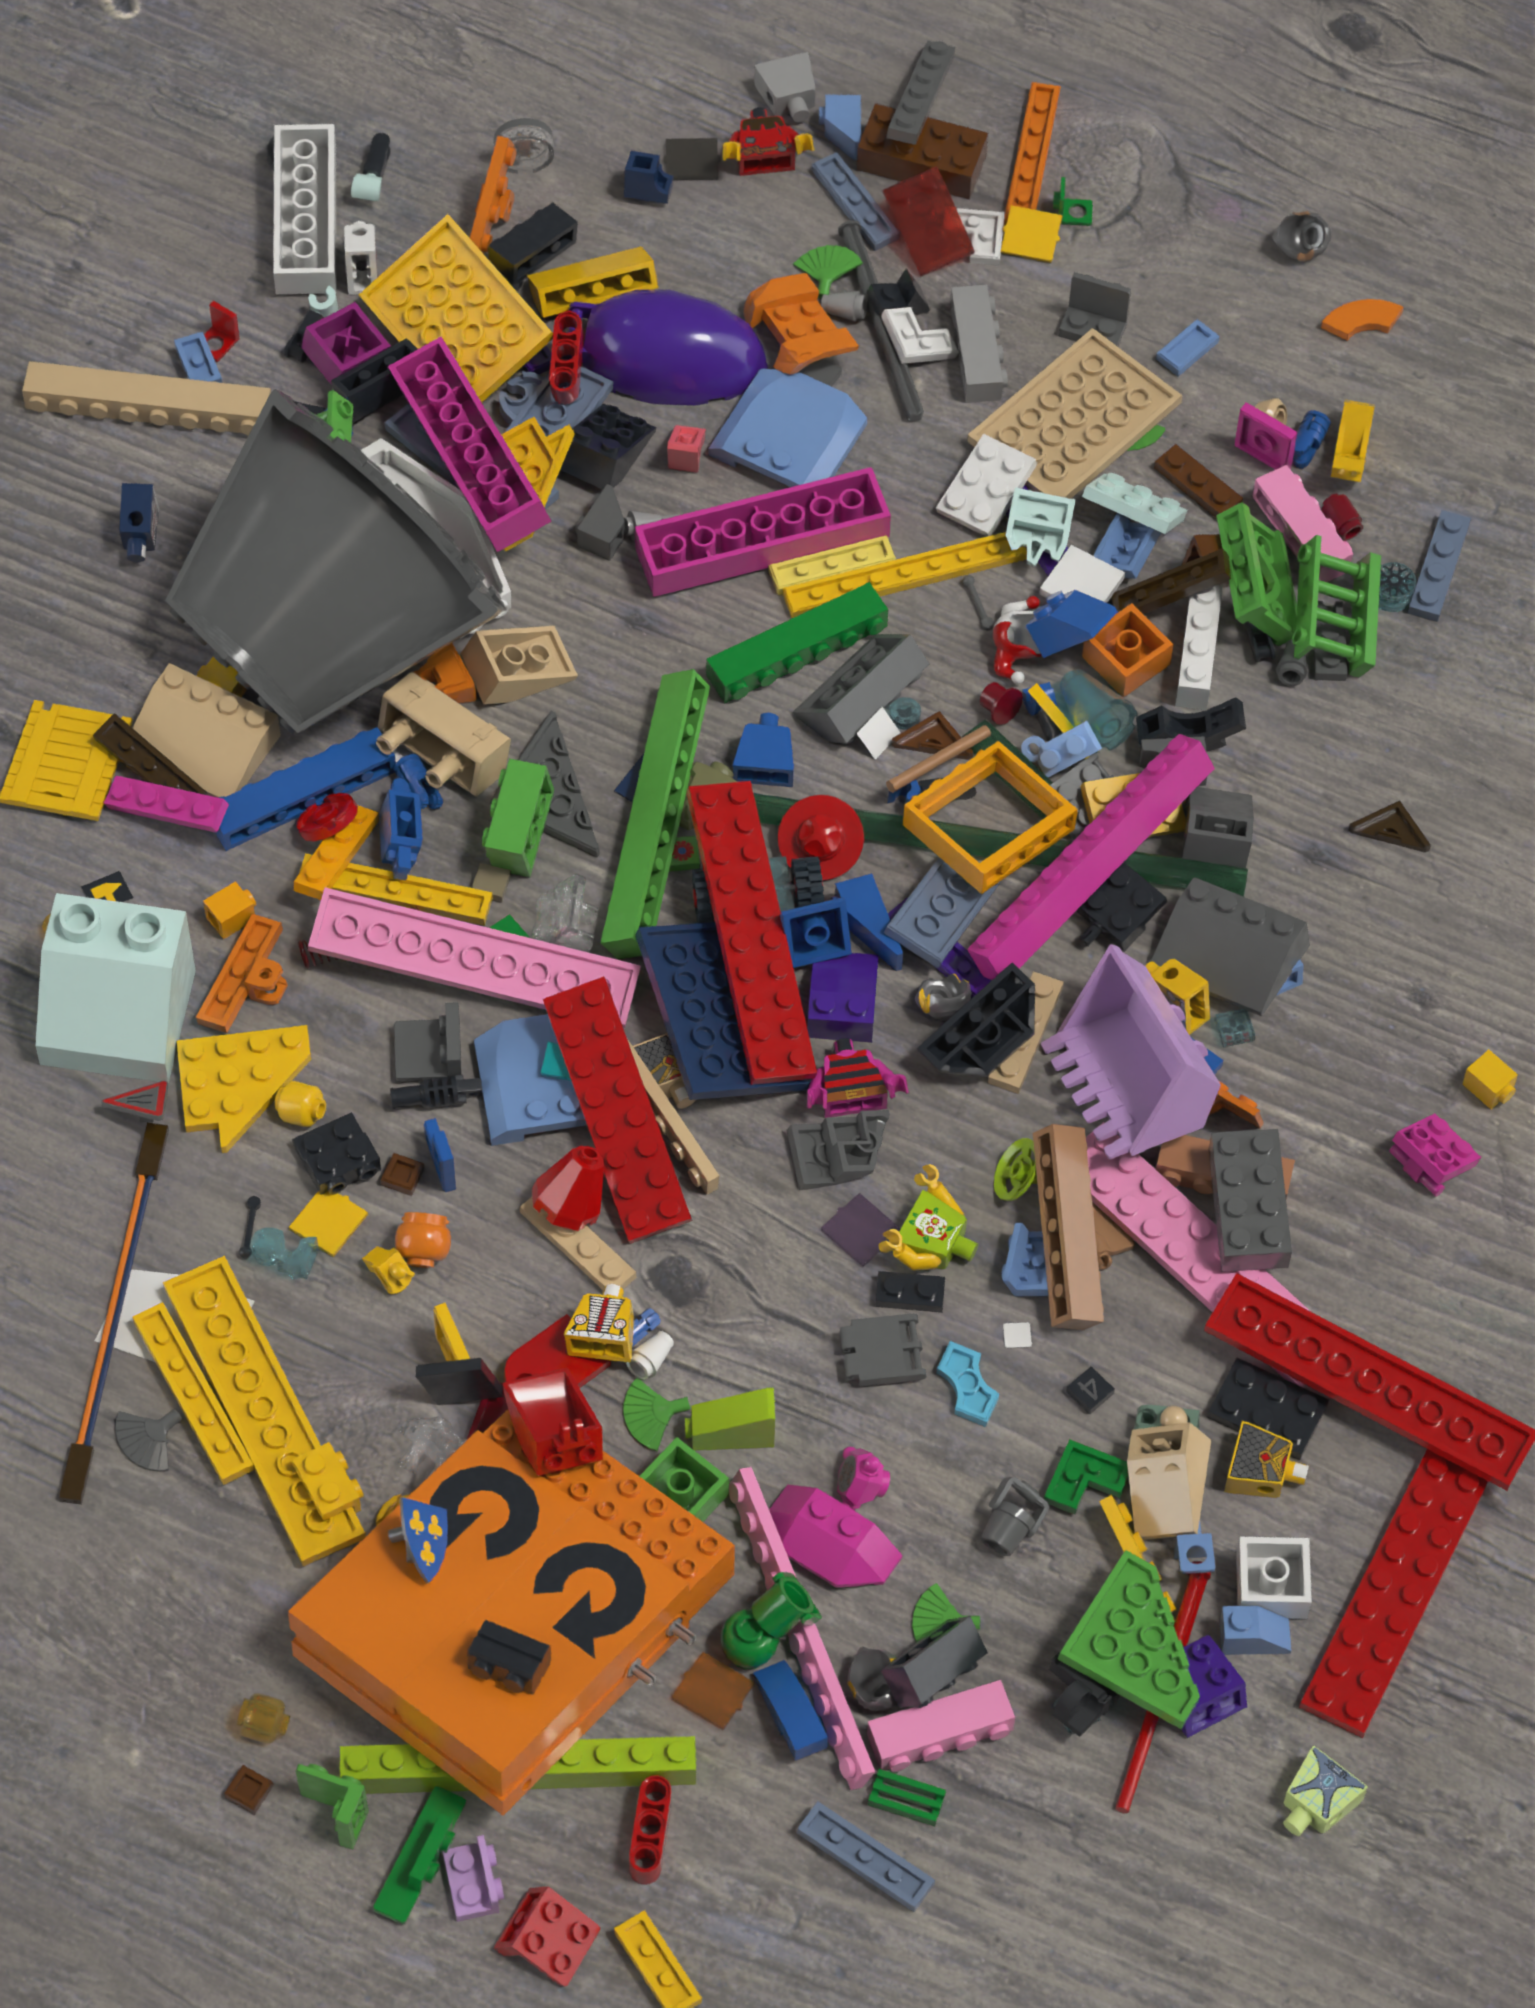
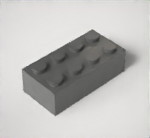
[1208,1129,1292,1272]

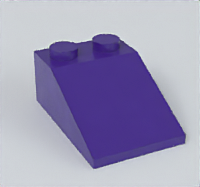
[807,953,878,1043]

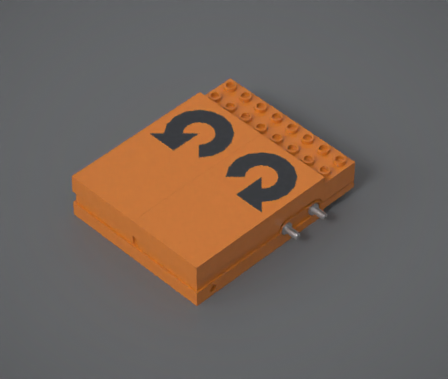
[288,1410,735,1816]

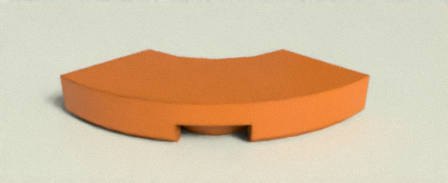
[1321,299,1403,341]

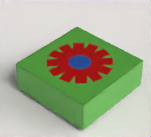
[669,836,700,872]

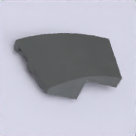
[787,1110,890,1190]

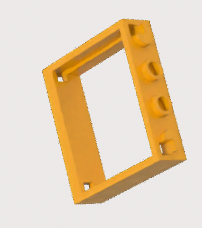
[903,741,1078,894]

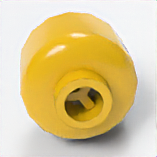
[275,1081,326,1127]

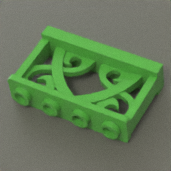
[1216,502,1297,646]

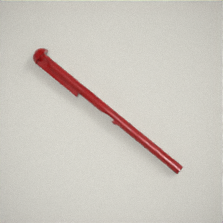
[1115,1561,1211,1814]

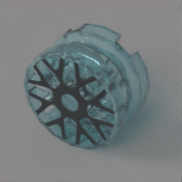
[1379,562,1416,612]

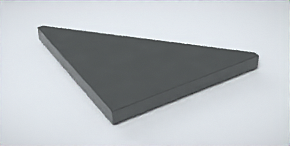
[490,711,600,857]

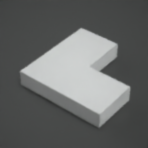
[942,207,1004,266]
[881,307,958,364]

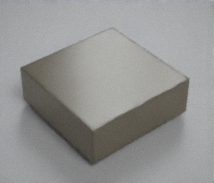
[472,863,511,902]

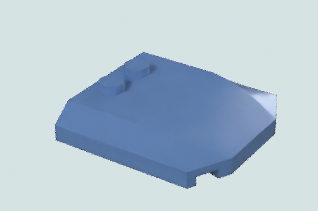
[708,369,867,488]
[474,1014,587,1146]

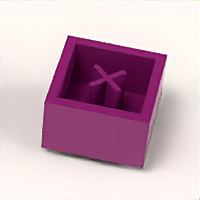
[301,302,391,385]

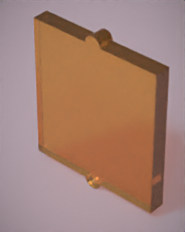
[672,1652,755,1730]

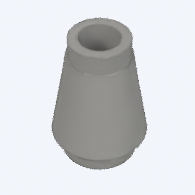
[821,291,868,321]

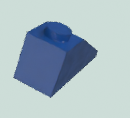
[831,873,903,971]

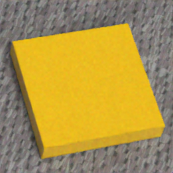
[433,1303,470,1362]

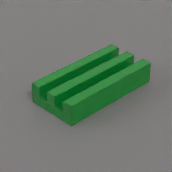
[868,1769,946,1827]

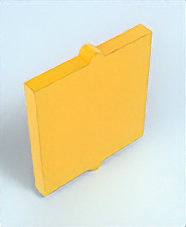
[1001,205,1062,263]
[289,1191,368,1257]

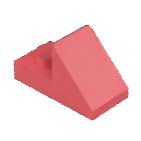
[667,425,706,472]

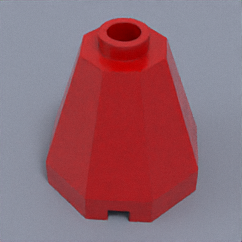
[532,1145,604,1231]

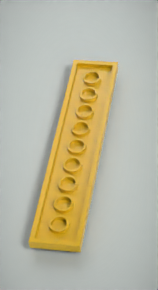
[163,1256,366,1567]

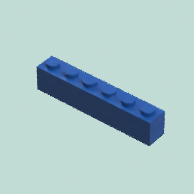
[215,727,396,851]

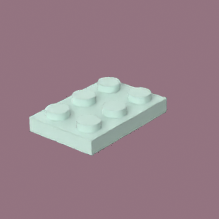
[1082,473,1187,534]

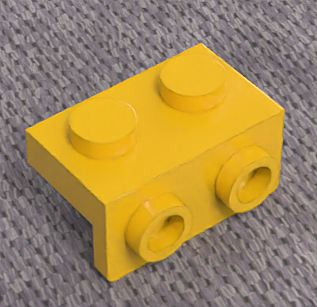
[292,1442,364,1521]

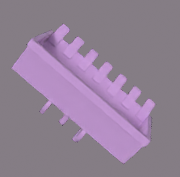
[1041,944,1221,1159]

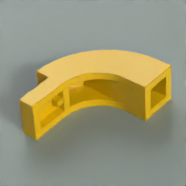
[1331,399,1375,482]

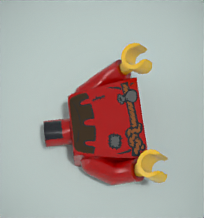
[723,107,814,176]

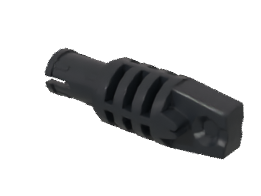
[390,1075,483,1109]

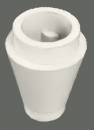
[626,1331,674,1380]

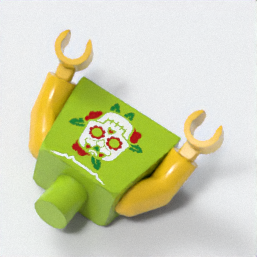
[879,1164,979,1271]

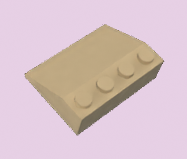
[133,663,281,798]

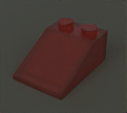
[882,166,975,277]

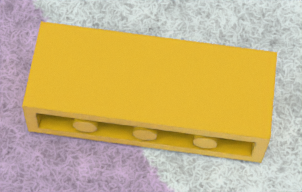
[527,246,658,318]

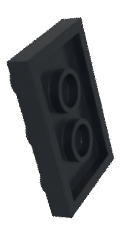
[1207,1357,1329,1460]

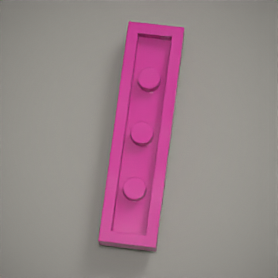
[104,775,229,833]

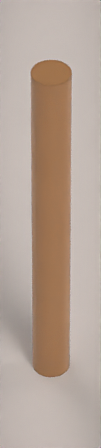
[886,725,991,793]

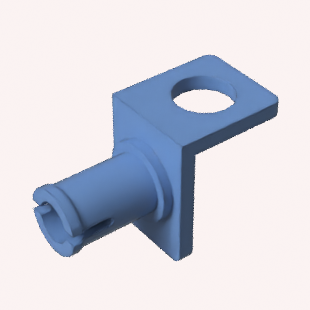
[1174,1521,1215,1574]

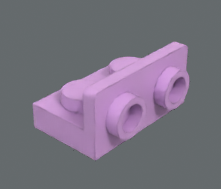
[443,1835,504,1922]

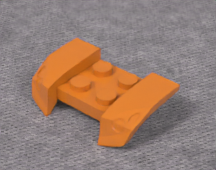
[744,273,859,375]

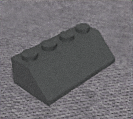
[793,634,929,744]

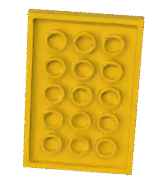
[359,214,553,403]

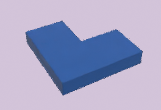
[424,1118,456,1192]

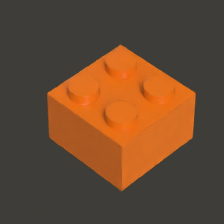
[1082,603,1173,698]

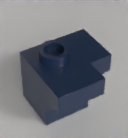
[624,151,674,204]

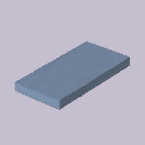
[884,857,1001,968]

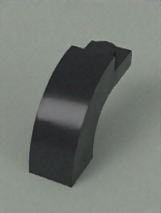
[1136,697,1246,752]

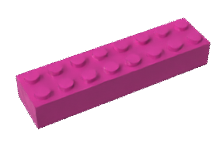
[388,336,552,552]
[635,467,891,597]

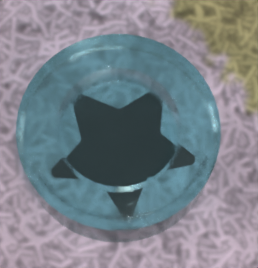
[889,697,921,730]

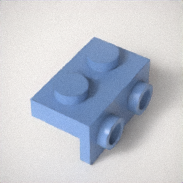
[1094,513,1161,579]
[1002,1223,1048,1296]

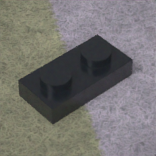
[875,1271,945,1313]

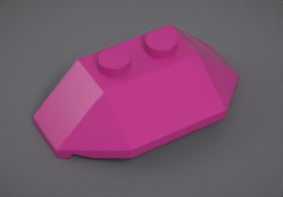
[769,1484,903,1588]

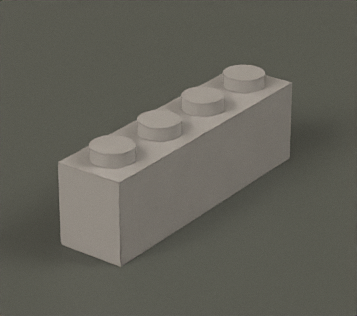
[950,285,1008,403]

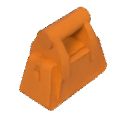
[413,643,477,703]

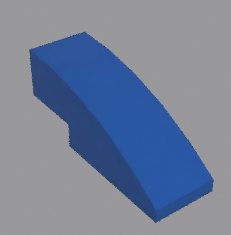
[753,1660,828,1761]

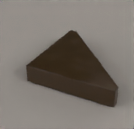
[1348,800,1431,853]

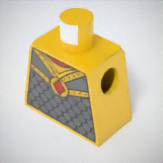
[1224,1421,1309,1498]

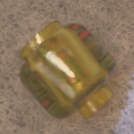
[236,1693,291,1744]

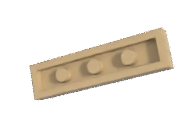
[988,971,1064,1094]
[520,1197,636,1291]

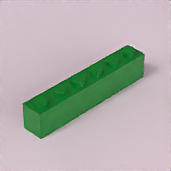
[706,582,888,703]

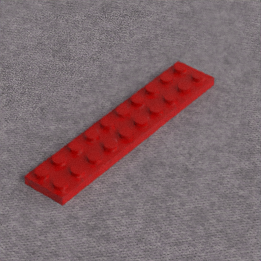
[686,781,817,1085]
[1204,1273,1535,1491]
[1299,1449,1489,1738]

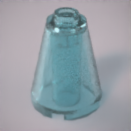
[1059,669,1138,753]

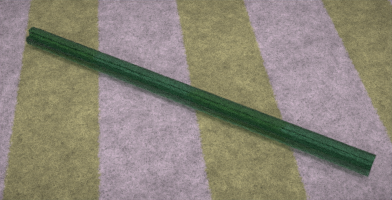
[754,793,1248,897]

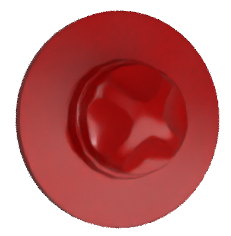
[778,795,864,881]

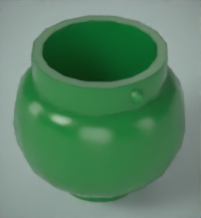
[720,1609,779,1669]

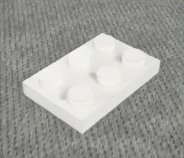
[936,434,1037,537]

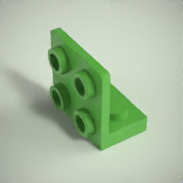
[296,1764,369,1850]

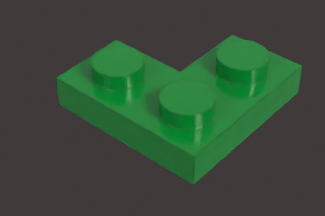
[1044,1439,1129,1514]

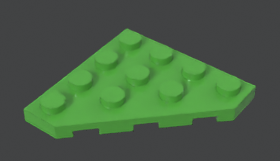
[1058,1550,1200,1729]

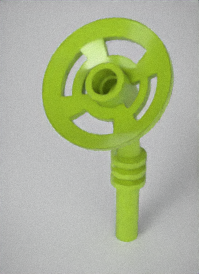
[994,1138,1038,1201]

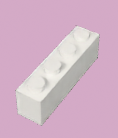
[1175,585,1223,710]

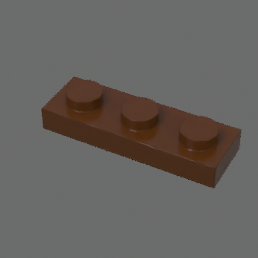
[1154,444,1243,519]

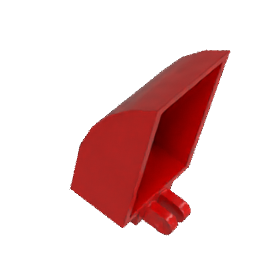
[502,1368,603,1476]

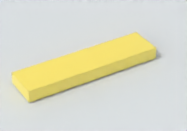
[768,535,896,595]

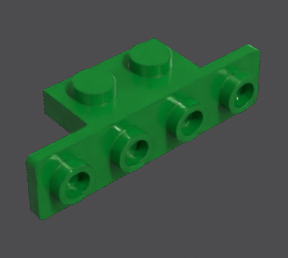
[373,1786,466,1924]

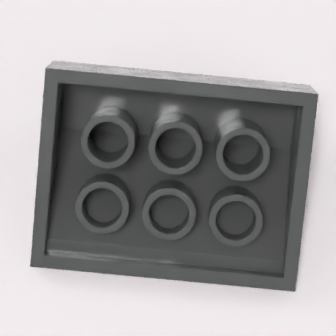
[1151,877,1310,1016]

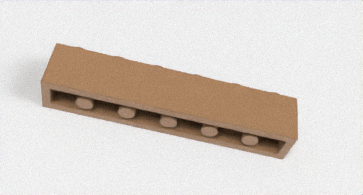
[1033,1124,1104,1330]

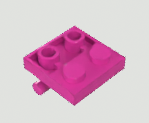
[1389,1113,1482,1197]

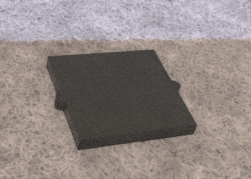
[663,138,721,181]

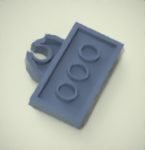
[499,357,613,437]

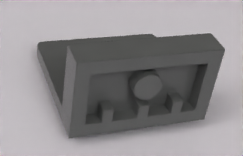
[1059,273,1131,347]
[394,1002,462,1082]

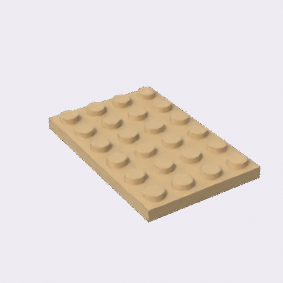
[968,328,1182,499]

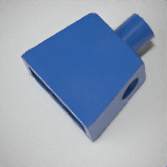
[733,712,794,787]

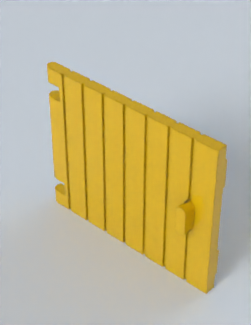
[0,700,132,821]

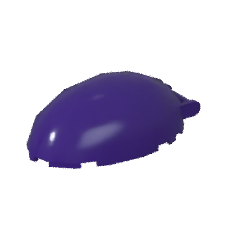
[562,289,768,406]

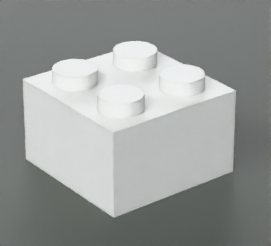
[1236,1537,1312,1619]

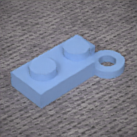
[1021,721,1102,779]

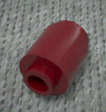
[1321,494,1364,541]

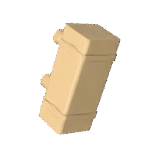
[376,672,511,797]

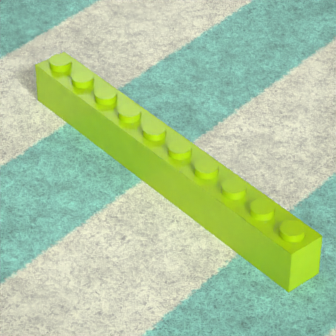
[340,1736,696,1794]

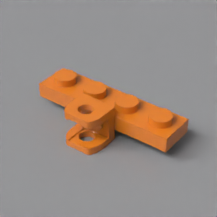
[470,136,516,254]
[196,914,288,1033]

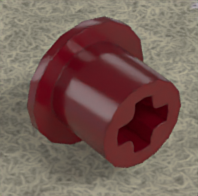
[979,682,1023,725]

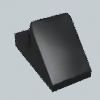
[866,269,930,315]

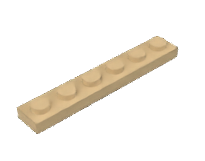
[628,1040,719,1195]

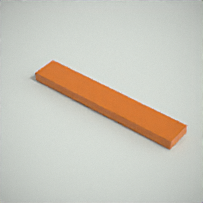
[1003,82,1061,226]

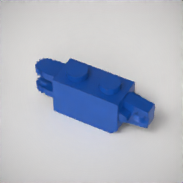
[379,778,423,880]

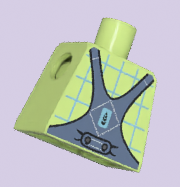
[1283,1746,1368,1836]

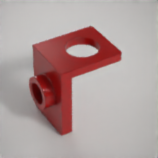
[204,301,240,362]

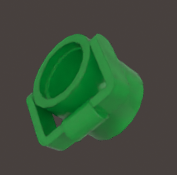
[752,1572,822,1638]

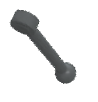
[962,575,994,631]

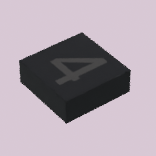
[1066,1366,1115,1414]

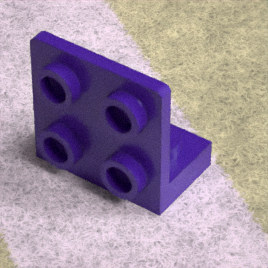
[1181,1635,1247,1738]

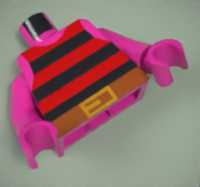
[807,1038,909,1118]

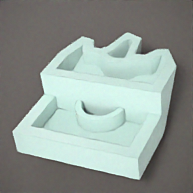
[1006,488,1075,567]

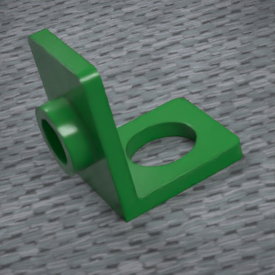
[1053,177,1093,226]

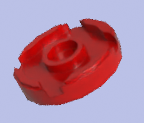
[297,793,358,842]

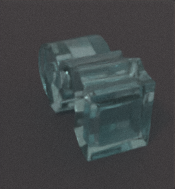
[251,1227,319,1280]

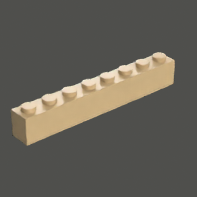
[22,361,271,435]

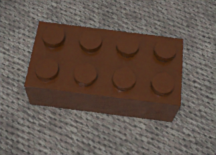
[857,103,988,200]

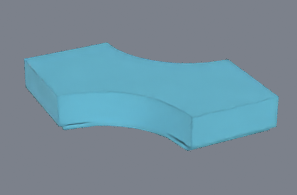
[936,1341,999,1427]

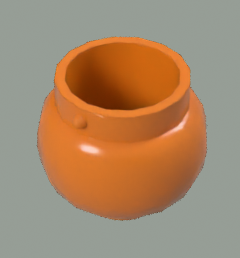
[395,1212,451,1268]

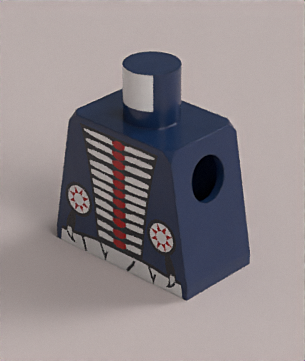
[119,483,159,562]

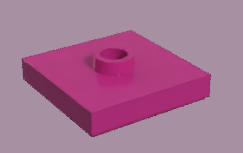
[1234,402,1297,470]

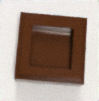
[381,1153,425,1196]
[224,1765,274,1815]

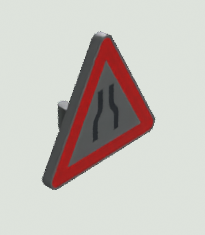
[101,1081,168,1122]

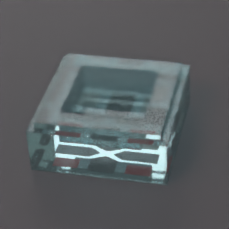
[1214,1009,1256,1048]

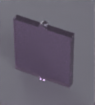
[821,1193,901,1267]

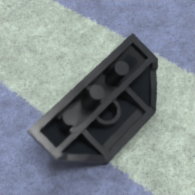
[917,962,1035,1077]

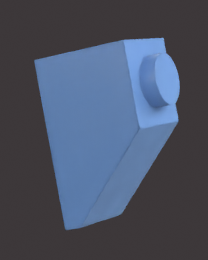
[819,95,861,160]
[1219,1606,1291,1655]

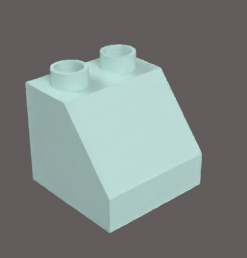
[36,893,196,1083]

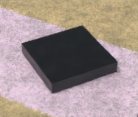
[416,1358,503,1405]

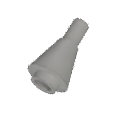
[624,511,680,541]

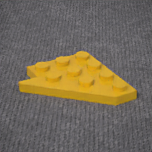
[501,417,575,552]
[176,1025,311,1153]

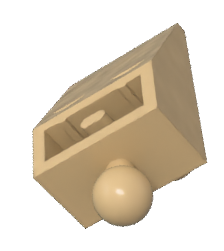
[1127,1406,1211,1540]

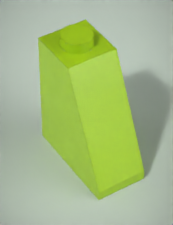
[685,1388,775,1451]

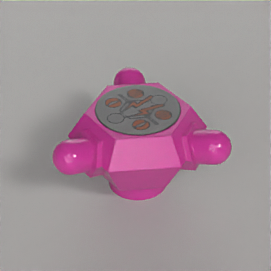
[837,1446,890,1511]

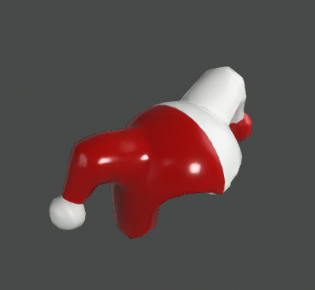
[993,596,1042,684]

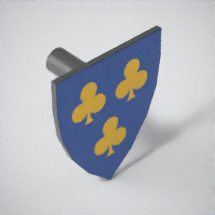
[388,1497,448,1584]

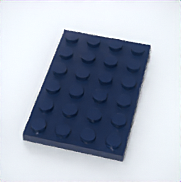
[635,922,812,1100]

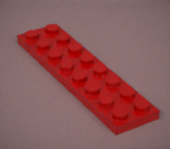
[543,976,693,1244]

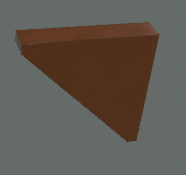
[891,711,973,760]

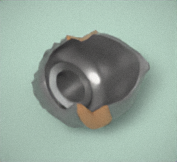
[1272,211,1332,261]

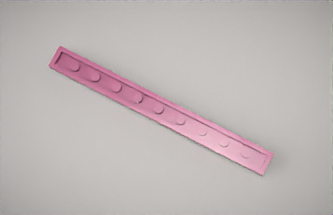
[729,1467,875,1790]

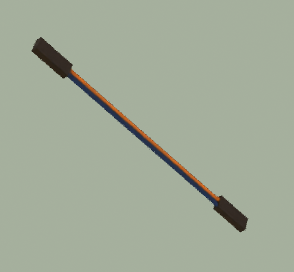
[59,1122,169,1505]

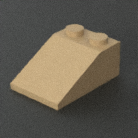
[461,626,578,704]

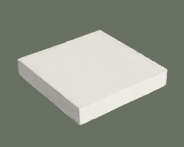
[1039,545,1125,603]

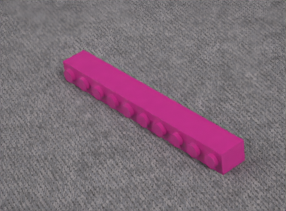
[967,734,1215,980]

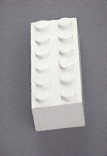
[273,124,336,294]

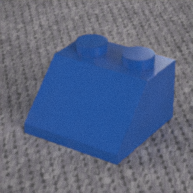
[1025,590,1118,658]
[779,897,852,968]

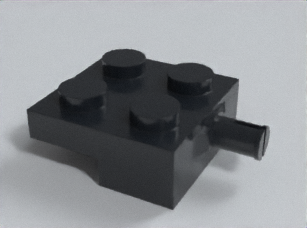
[1077,862,1167,952]

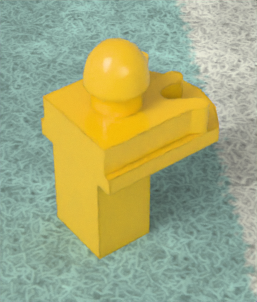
[362,1246,415,1294]

